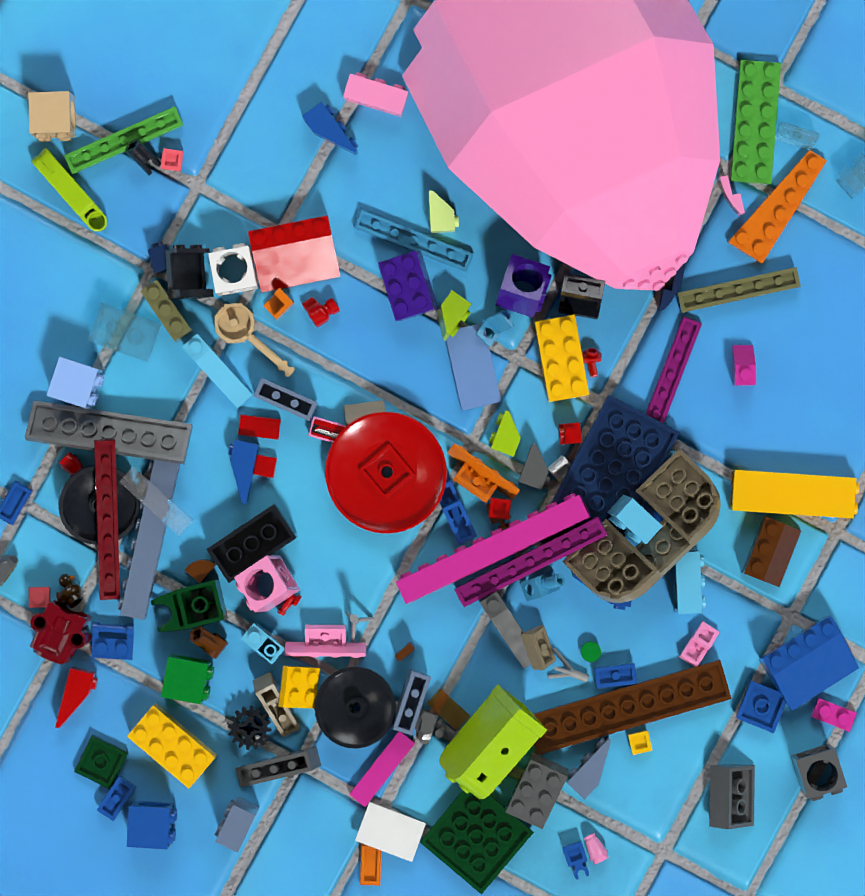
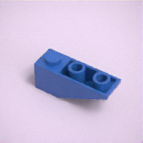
[302,102,359,155]

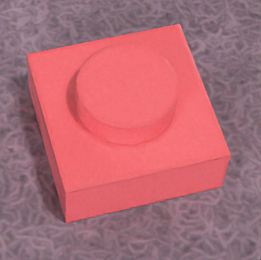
[160,148,184,172]
[29,587,50,608]

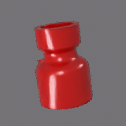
[302,297,340,328]

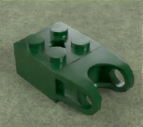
[151,580,229,633]

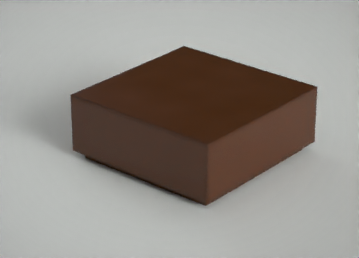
[395,641,415,661]

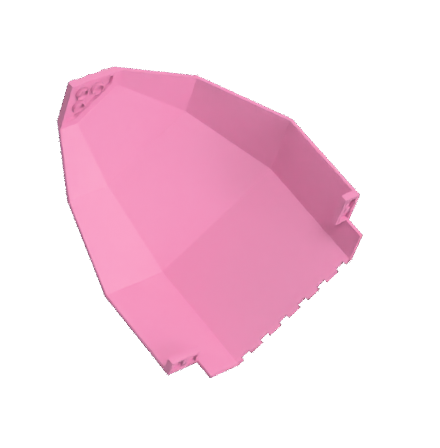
[402,0,720,291]

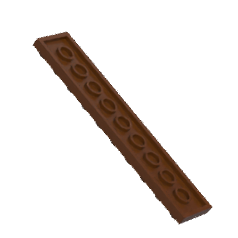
[533,659,732,755]

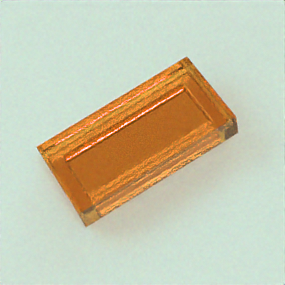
[427,688,470,730]

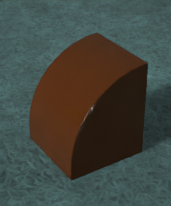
[185,559,216,583]

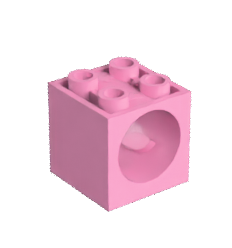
[234,555,300,612]

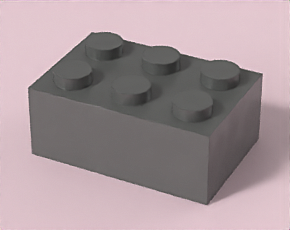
[506,752,569,829]

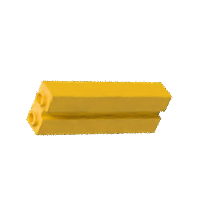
[730,470,859,519]

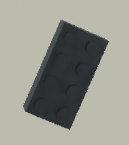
[206,504,298,583]

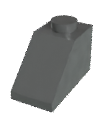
[518,443,551,490]

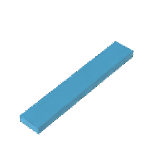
[354,209,474,273]

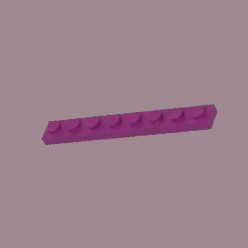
[454,516,608,607]

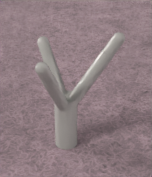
[345,611,374,642]
[548,647,589,682]

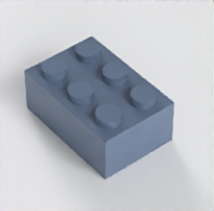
[214,797,260,853]

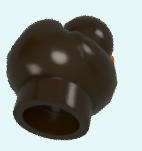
[56,574,83,608]

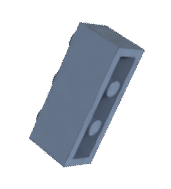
[254,378,318,421]
[391,669,431,735]

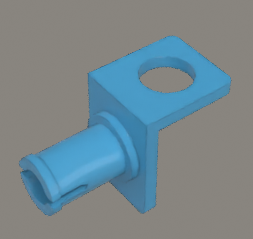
[476,308,515,347]
[520,571,565,601]

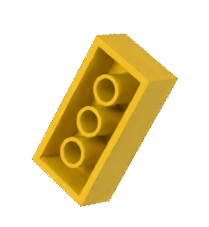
[534,315,589,402]
[127,703,217,789]

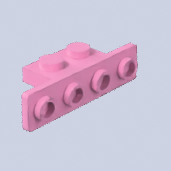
[284,625,366,658]

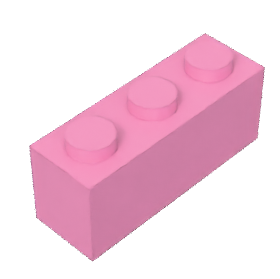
[343,72,409,117]

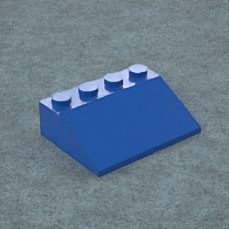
[758,615,859,711]

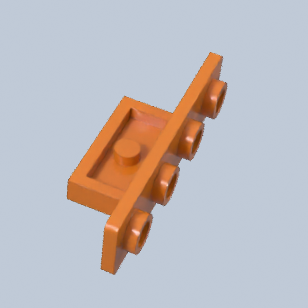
[447,443,520,503]

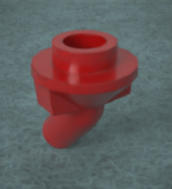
[582,348,602,378]

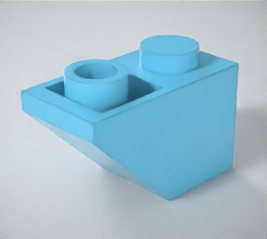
[241,622,285,664]

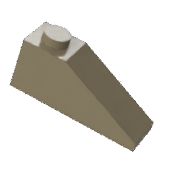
[252,672,301,737]

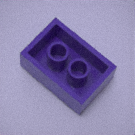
[378,251,438,321]

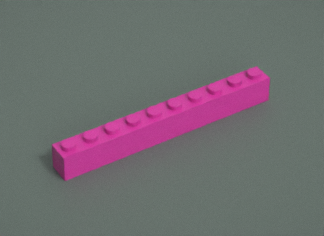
[396,493,591,604]

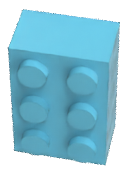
[607,495,663,544]
[672,550,706,614]

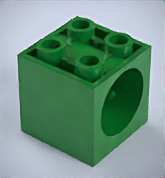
[161,654,215,705]

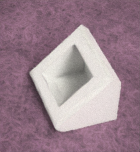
[548,455,571,482]

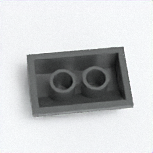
[709,764,755,829]

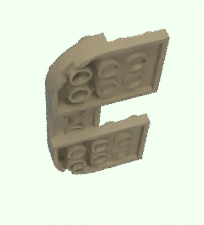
[562,449,720,603]

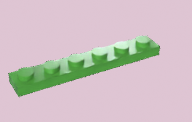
[64,106,184,175]

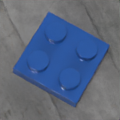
[735,680,786,733]

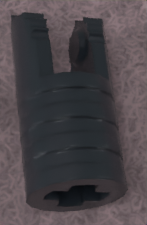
[125,139,161,176]

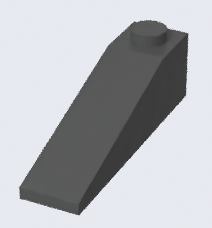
[479,591,531,669]
[235,746,321,787]

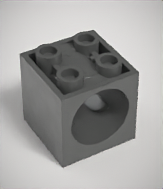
[790,744,847,801]

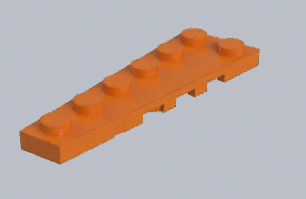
[728,150,827,264]

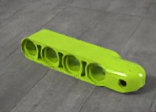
[31,148,108,232]

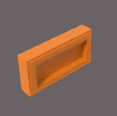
[360,844,382,886]

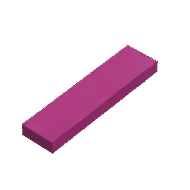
[349,731,415,807]

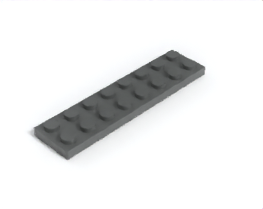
[25,401,193,465]

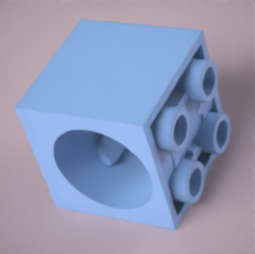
[46,357,105,409]

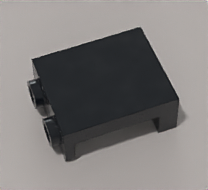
[165,245,214,299]
[558,273,605,320]

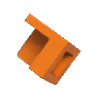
[264,288,294,320]

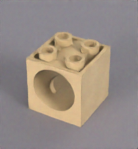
[28,91,76,142]

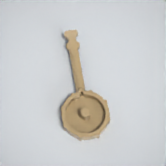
[214,303,295,377]

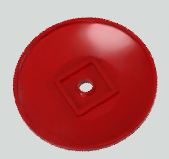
[325,412,447,534]

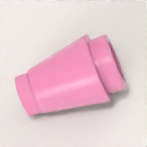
[584,833,609,865]

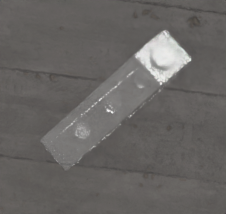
[120,467,194,536]

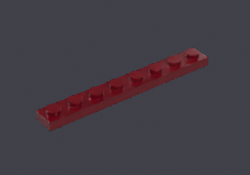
[94,439,120,600]

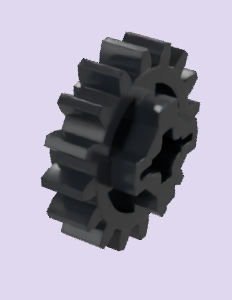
[228,705,272,750]

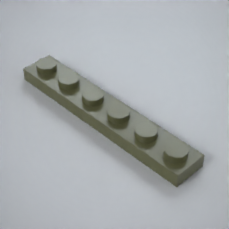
[677,267,801,313]

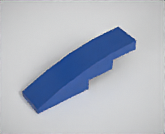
[439,472,477,544]

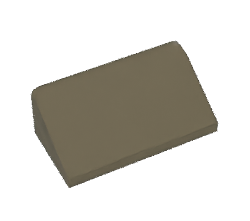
[344,400,385,425]
[521,625,556,670]

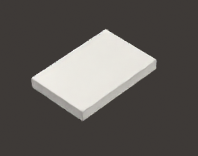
[355,802,426,862]

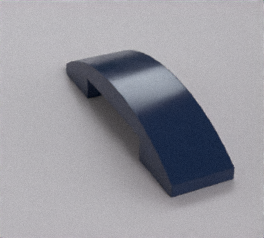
[658,263,685,311]

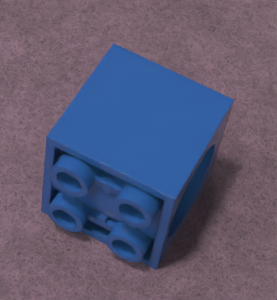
[126,800,177,849]

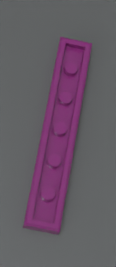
[645,316,702,424]

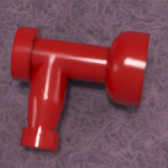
[270,587,302,616]

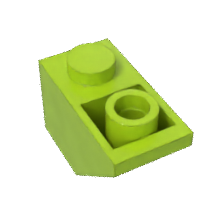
[437,290,472,341]
[488,410,521,457]

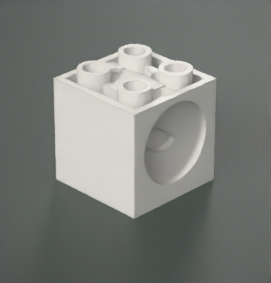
[208,243,259,296]

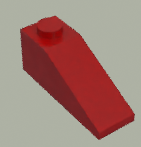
[55,667,98,728]

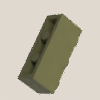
[140,280,193,342]

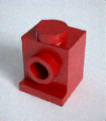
[558,422,582,445]

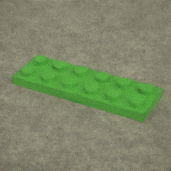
[730,60,781,185]

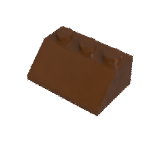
[741,516,801,587]

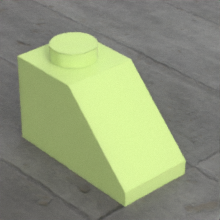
[429,191,459,233]

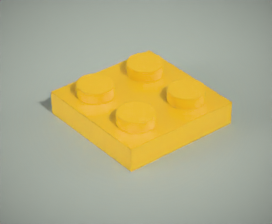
[278,666,320,709]

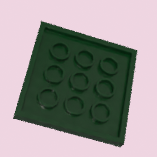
[420,790,534,895]

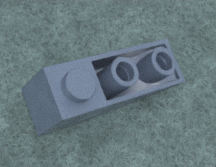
[566,736,611,800]

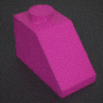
[732,345,756,386]

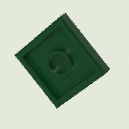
[74,735,129,789]

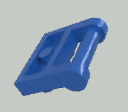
[91,621,134,660]

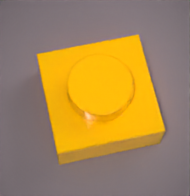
[628,730,652,755]

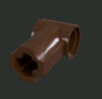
[189,626,228,659]

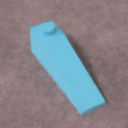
[182,334,252,408]

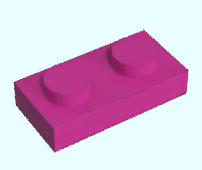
[811,698,857,732]

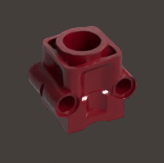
[30,600,92,665]

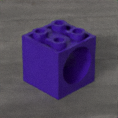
[495,254,552,318]

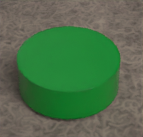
[580,641,601,662]

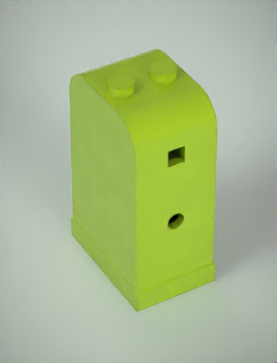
[439,684,547,799]

